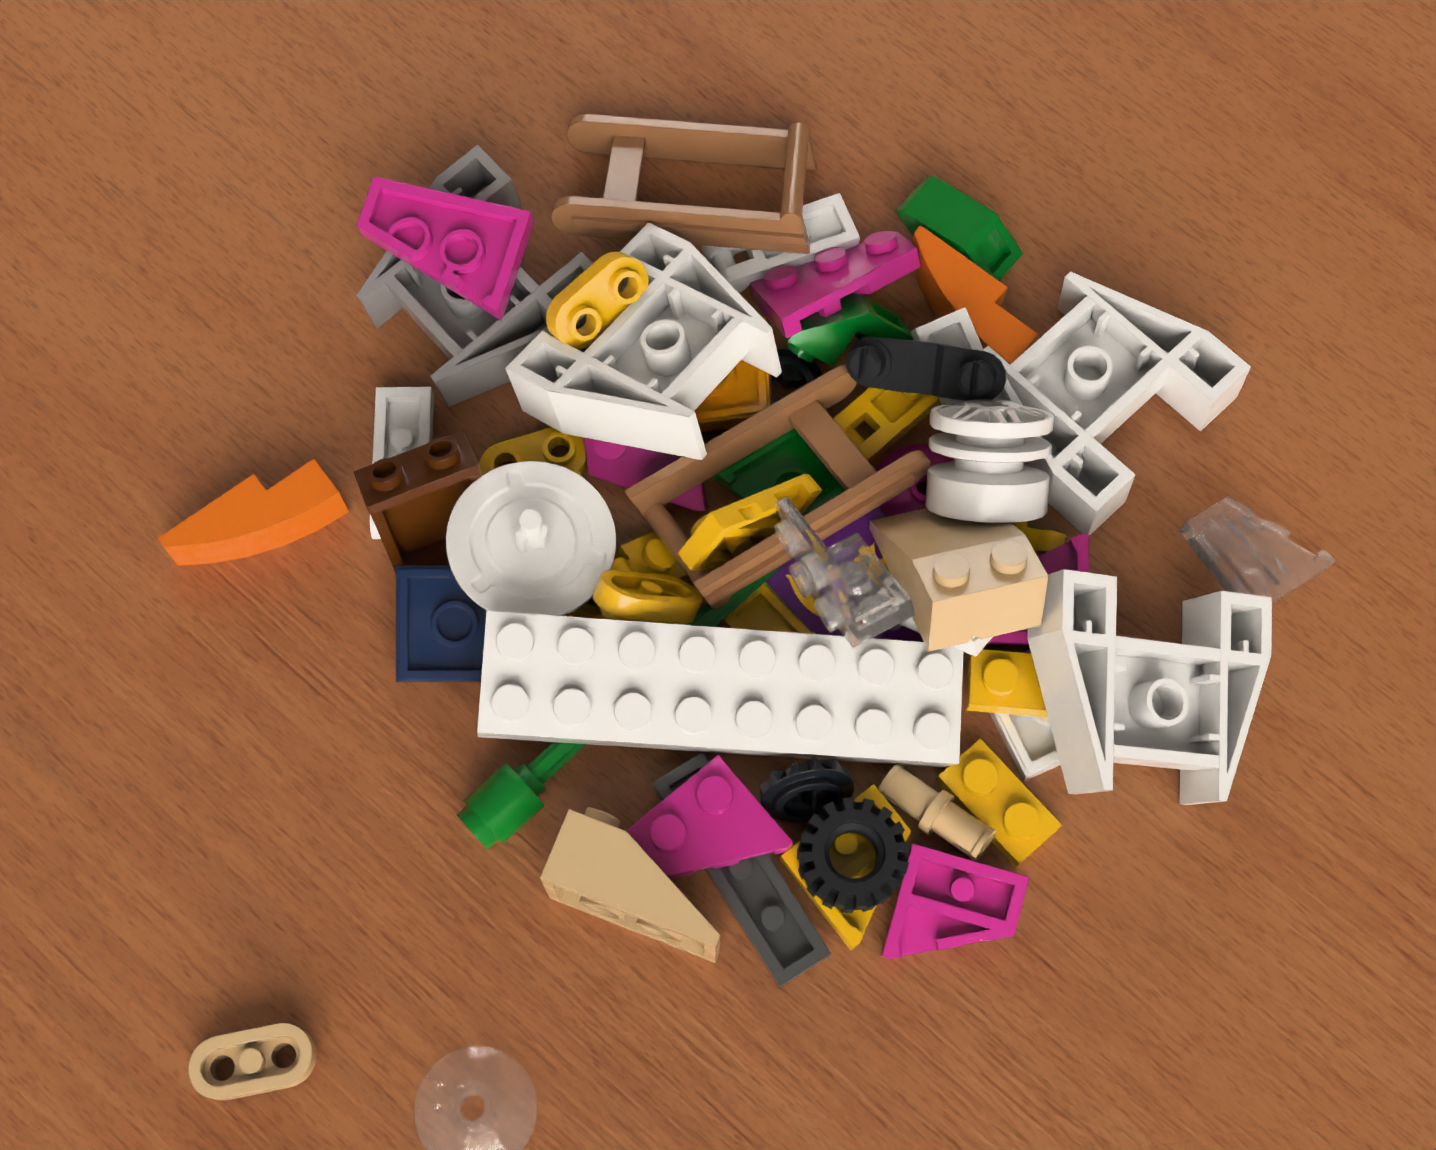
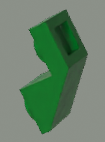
[895,175,1023,281]
[786,293,913,367]

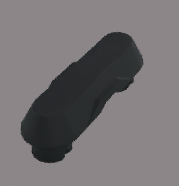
[846,337,1006,401]

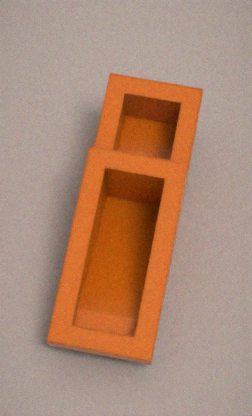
[912,225,1039,365]
[157,458,349,566]

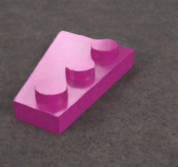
[356,176,534,321]
[749,231,921,339]

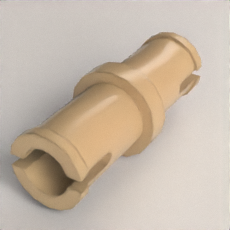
[878,763,996,862]

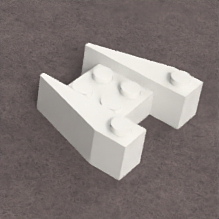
[505,222,782,460]
[984,272,1251,536]
[1027,569,1272,805]

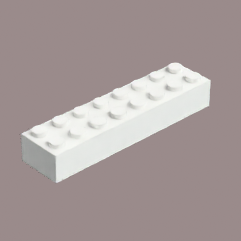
[477,611,964,767]

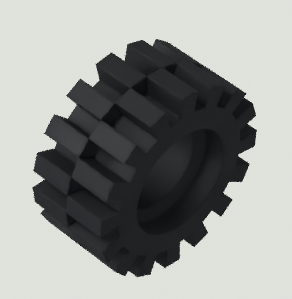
[797,797,910,913]

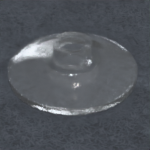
[414,1046,538,1150]

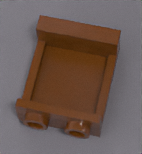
[354,430,482,574]

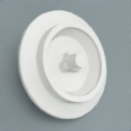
[446,461,616,616]

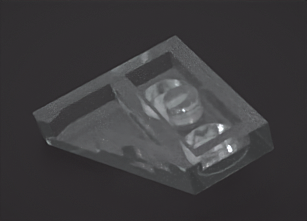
[1179,496,1336,605]

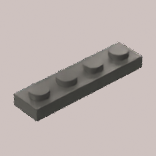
[652,752,831,989]

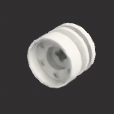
[926,399,1054,523]

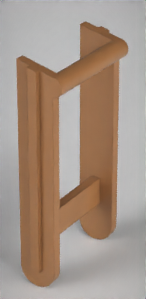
[552,114,817,254]
[624,365,931,610]

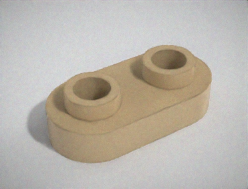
[188,1023,317,1101]

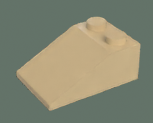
[869,508,1049,652]
[540,807,720,963]

